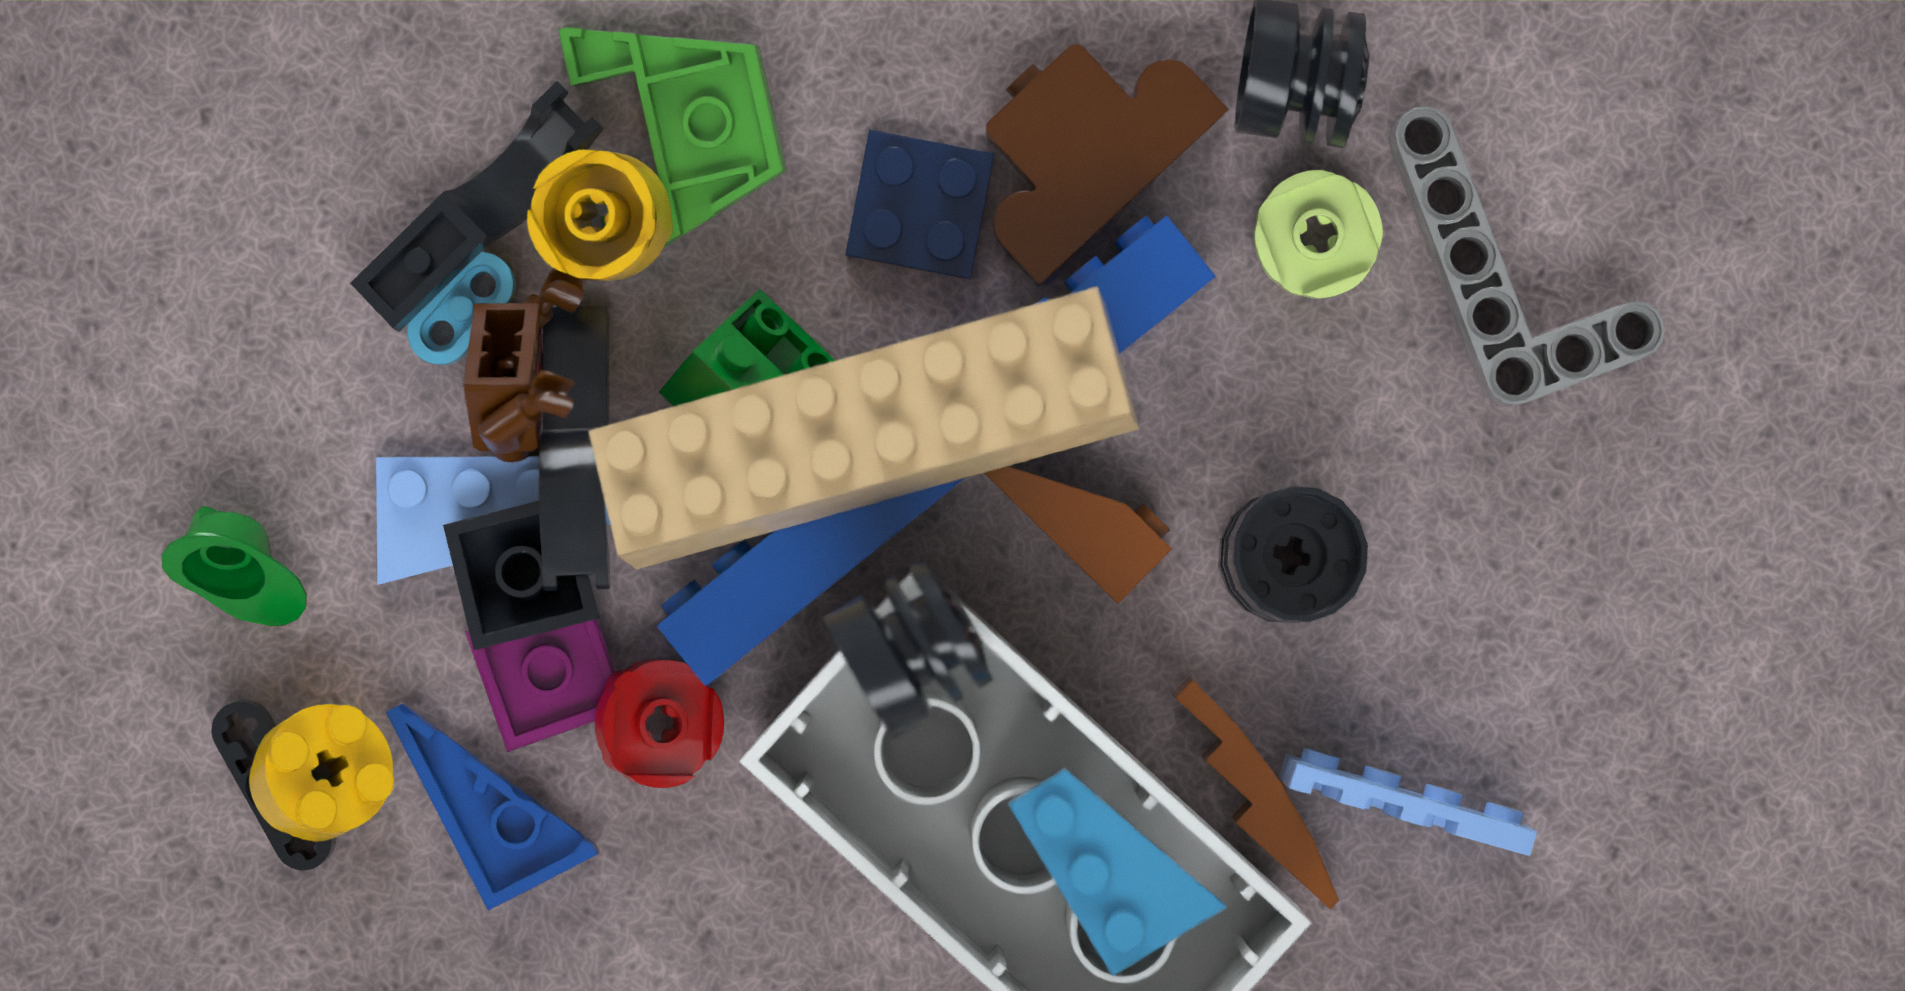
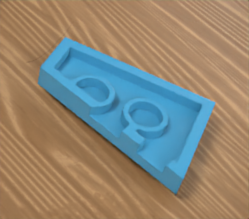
[1008,768,1227,976]

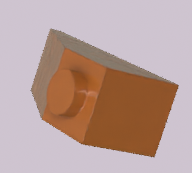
[984,466,1172,604]

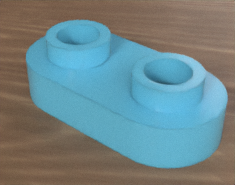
[407,252,516,365]

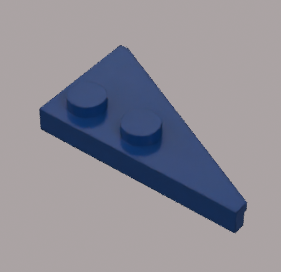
[386,703,599,911]

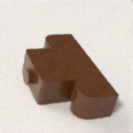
[985,44,1229,287]

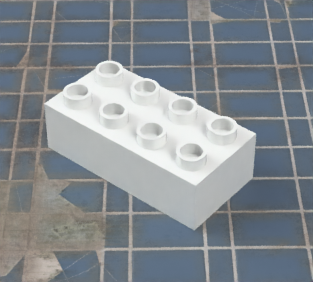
[739,571,1311,991]

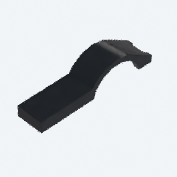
[350,81,604,332]
[539,306,610,591]

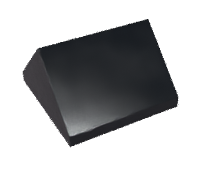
[443,501,600,650]

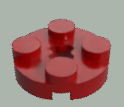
[595,658,724,788]

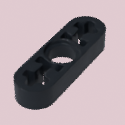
[211,700,336,871]

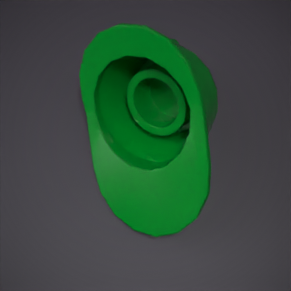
[161,506,307,627]

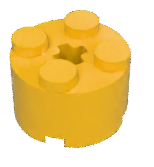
[527,150,673,281]
[249,704,394,842]

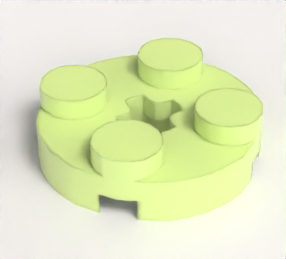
[1253,170,1383,299]

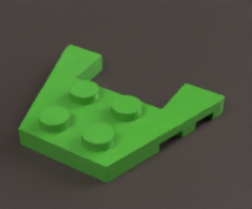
[558,27,787,248]

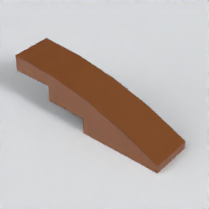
[1172,676,1339,910]

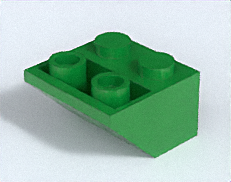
[659,289,836,407]

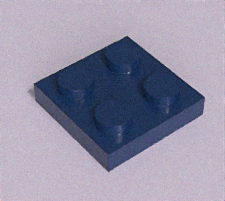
[845,129,995,280]

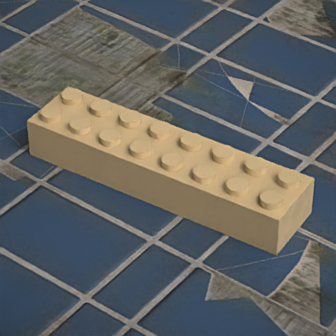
[589,287,1139,570]

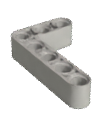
[1388,106,1665,406]

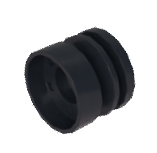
[1234,0,1369,148]
[1218,486,1368,623]
[823,559,993,738]

